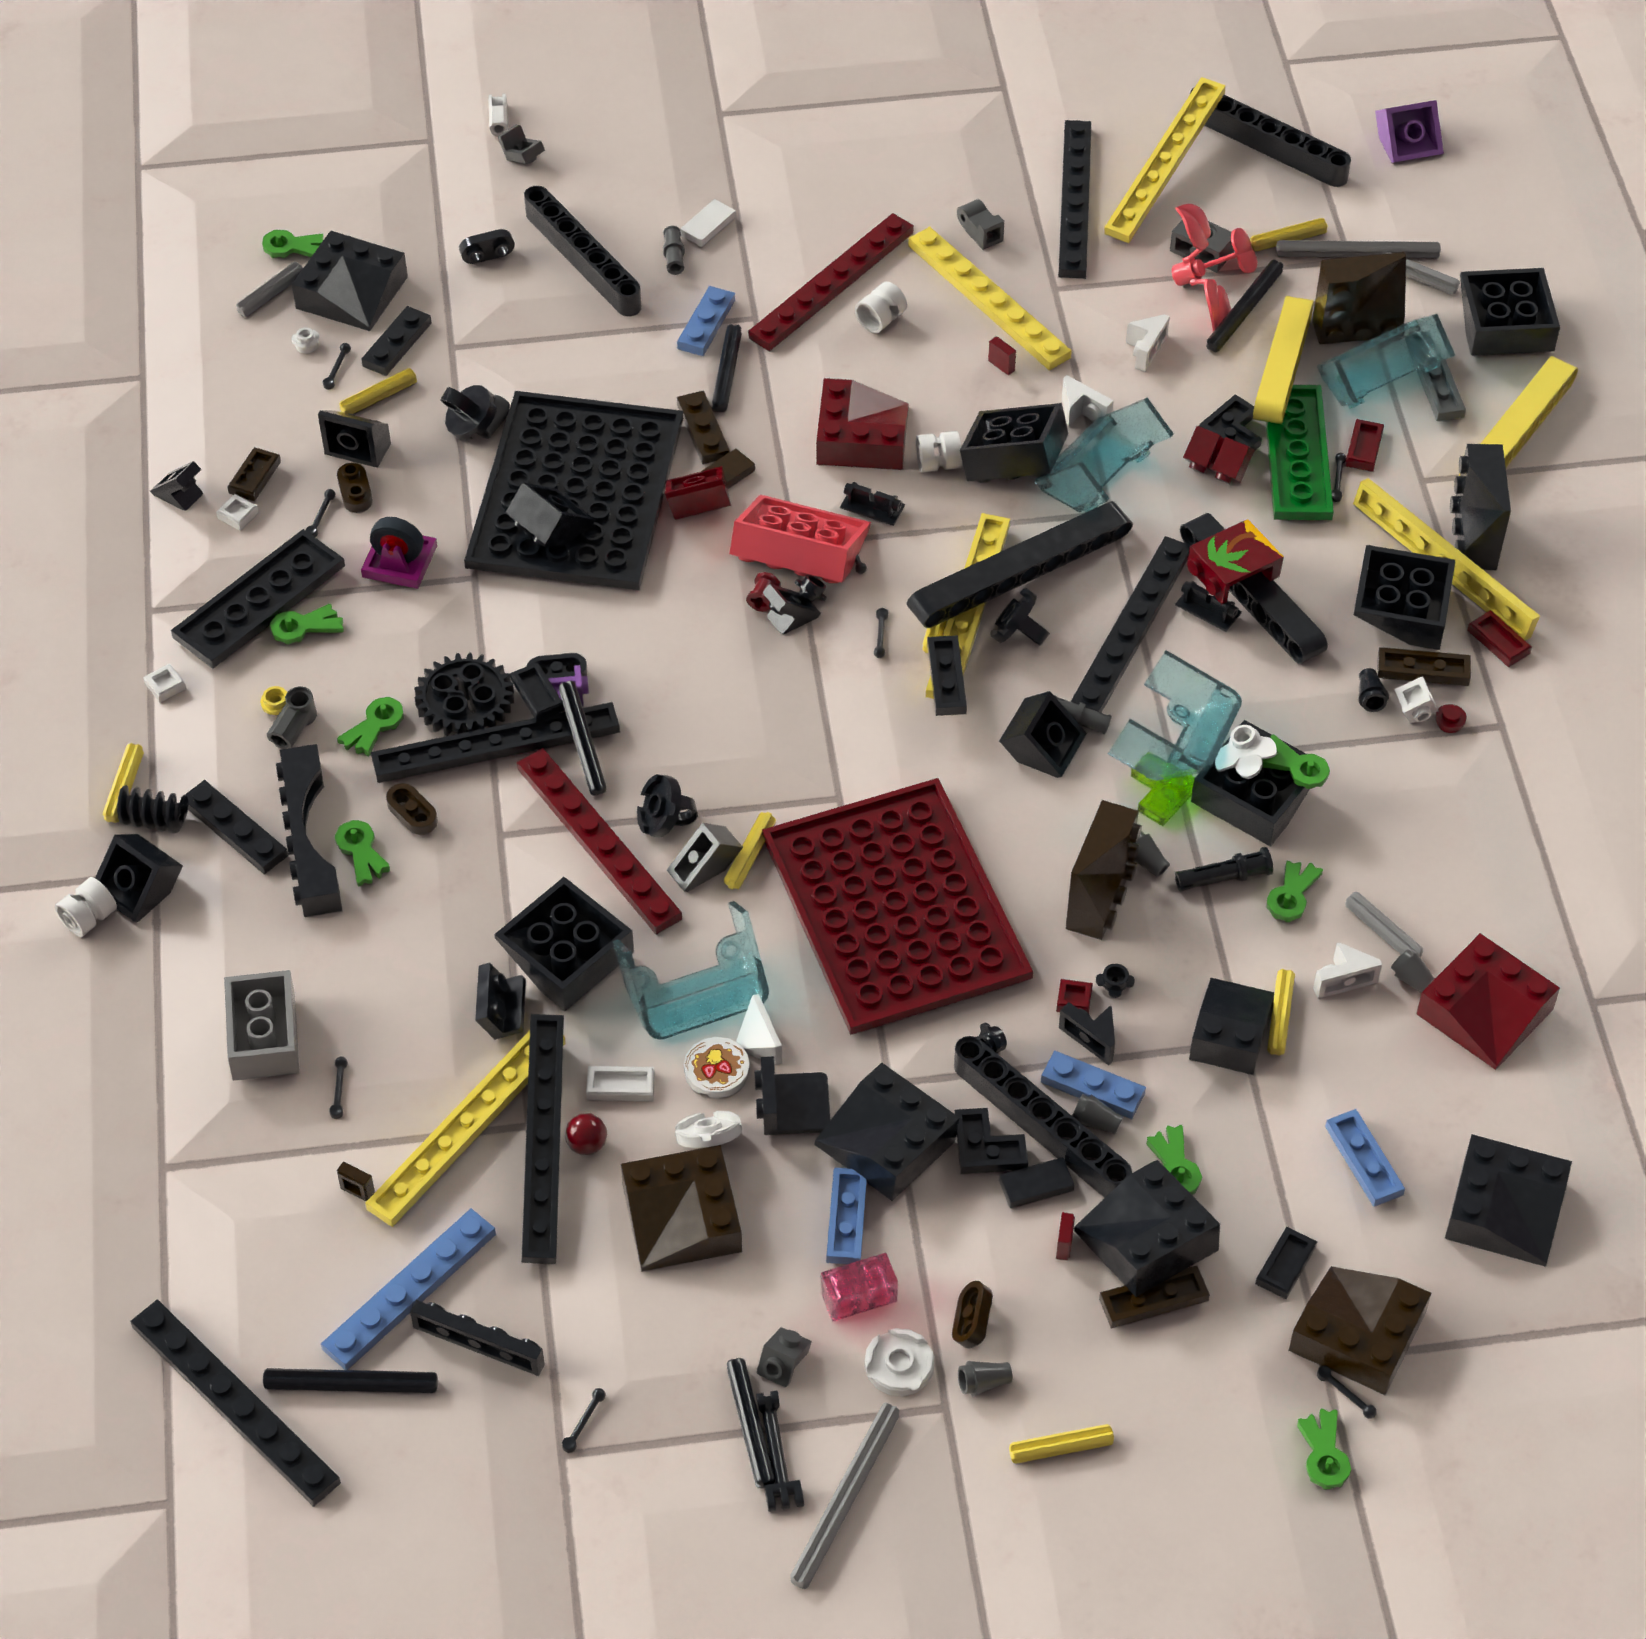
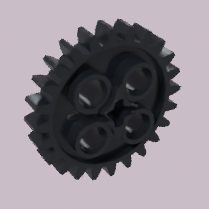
[414,652,514,736]

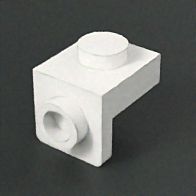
[1395,676,1438,724]

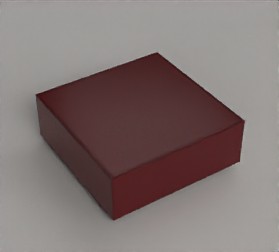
[988,336,1016,375]
[1056,979,1093,1014]
[1056,1212,1075,1261]

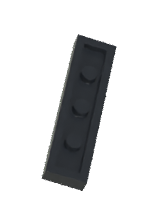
[181,780,288,875]
[410,1300,545,1376]

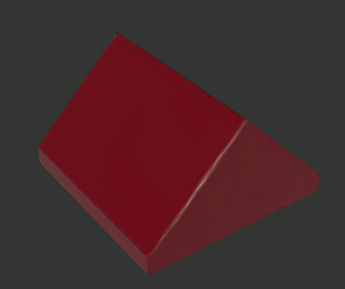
[665,466,731,520]

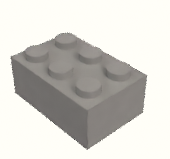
[224,970,299,1081]

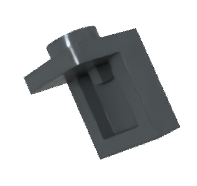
[498,124,545,164]
[757,1327,812,1387]

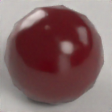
[565,1113,607,1155]

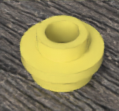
[260,686,287,715]

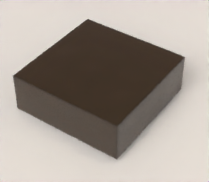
[337,1161,375,1201]

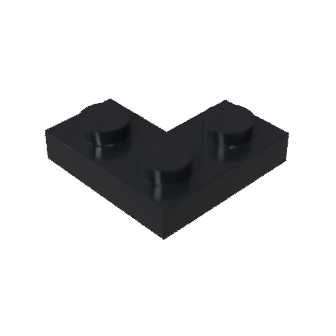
[1199,394,1262,451]
[954,1108,1028,1174]

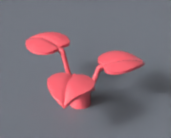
[1172,204,1258,331]

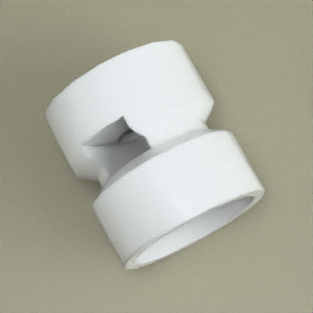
[855,281,907,333]
[916,431,962,472]
[55,877,117,937]

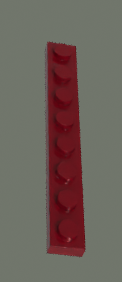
[748,213,914,352]
[517,748,682,934]

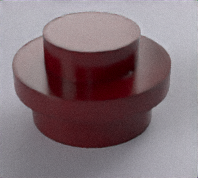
[1435,704,1467,733]

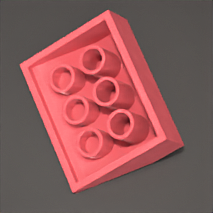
[729,494,871,583]

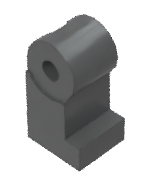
[957,199,1005,250]

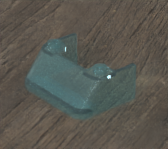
[1317,313,1456,409]
[1034,397,1174,512]
[1108,650,1242,780]
[613,901,769,1040]

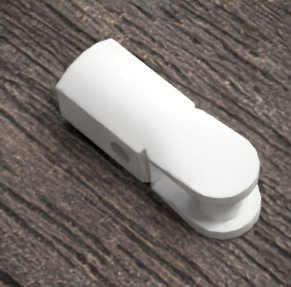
[489,94,508,136]

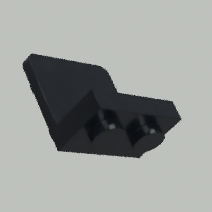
[754,1056,830,1135]

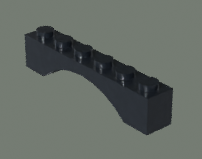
[276,744,342,917]

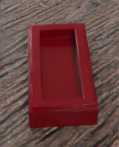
[1345,419,1385,472]
[1467,610,1532,667]

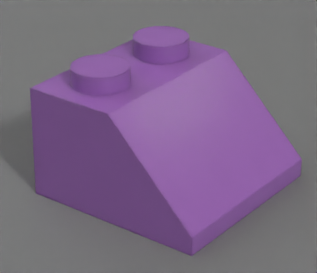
[1375,100,1444,163]

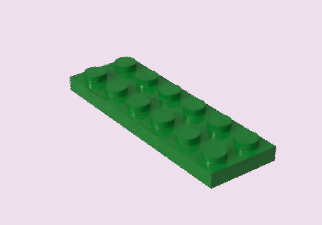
[1266,385,1334,520]

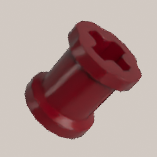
[746,572,781,612]

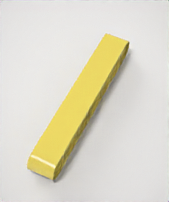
[1253,296,1314,424]
[1459,356,1578,476]

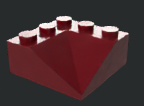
[816,378,909,470]
[1416,933,1560,1070]

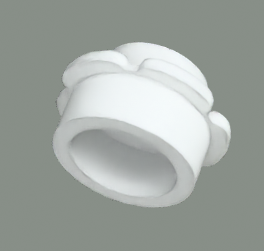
[292,327,319,354]

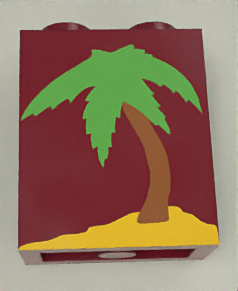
[1187,519,1284,604]

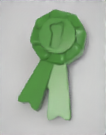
[262,230,324,258]
[270,604,344,645]
[337,697,404,757]
[1262,734,1330,789]
[335,820,390,887]
[1266,860,1323,922]
[1146,1125,1202,1195]
[1297,1409,1351,1490]

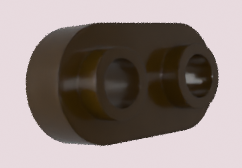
[337,463,373,513]
[386,783,438,835]
[952,1281,993,1349]

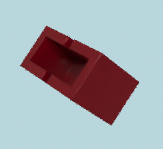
[1183,426,1254,484]

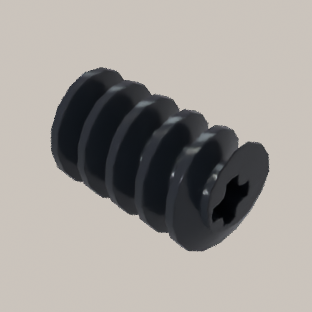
[117,785,189,833]

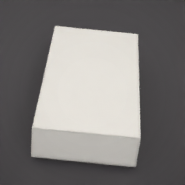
[680,199,736,247]
[586,1066,655,1101]

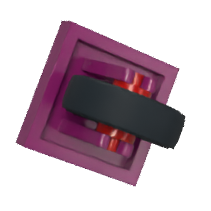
[361,517,437,589]

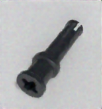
[1175,847,1273,892]

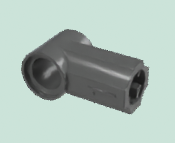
[267,686,317,749]

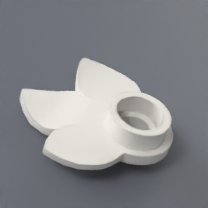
[1215,725,1277,779]

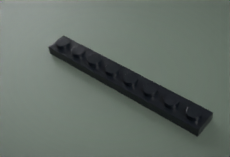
[1058,120,1091,279]
[1071,536,1191,713]
[371,702,620,783]
[521,1014,564,1264]
[130,1299,341,1507]

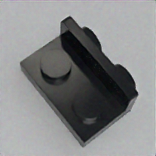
[475,963,526,1040]

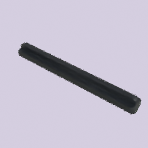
[1206,260,1284,352]
[263,1368,438,1393]

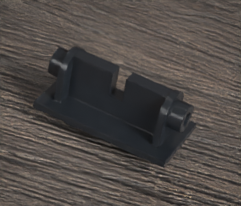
[840,482,905,526]
[1175,581,1242,632]

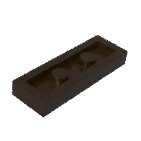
[677,390,730,464]
[1377,647,1471,686]
[1099,1265,1210,1328]

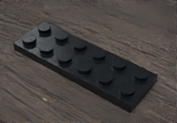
[171,529,345,669]

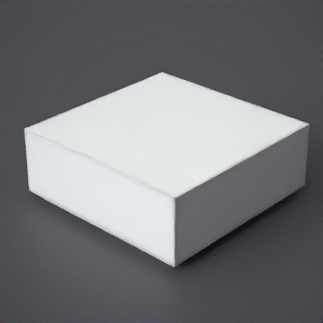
[216,494,259,531]
[143,663,186,703]

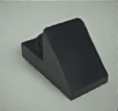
[150,461,203,511]
[763,584,821,634]
[1059,1002,1115,1065]

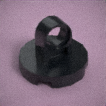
[440,385,497,441]
[990,588,1050,646]
[637,774,698,837]

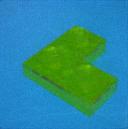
[1130,749,1195,826]

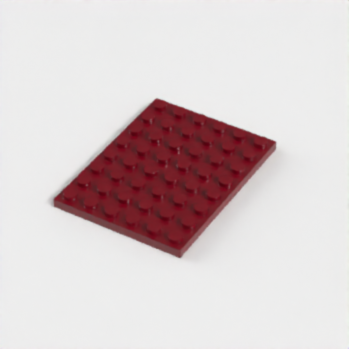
[762,778,1033,1035]

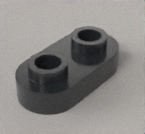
[459,229,515,264]
[526,653,588,679]

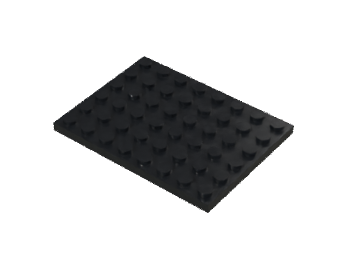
[464,391,684,590]

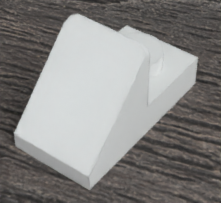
[1126,314,1170,372]
[1062,375,1114,427]
[1313,943,1382,999]

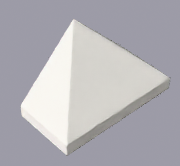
[736,994,782,1065]

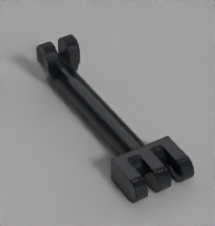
[756,1390,804,1512]

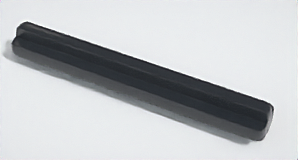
[712,324,742,412]
[559,681,606,796]
[727,1358,774,1489]

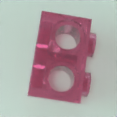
[821,1252,898,1322]

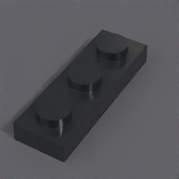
[361,306,432,376]
[927,635,967,716]

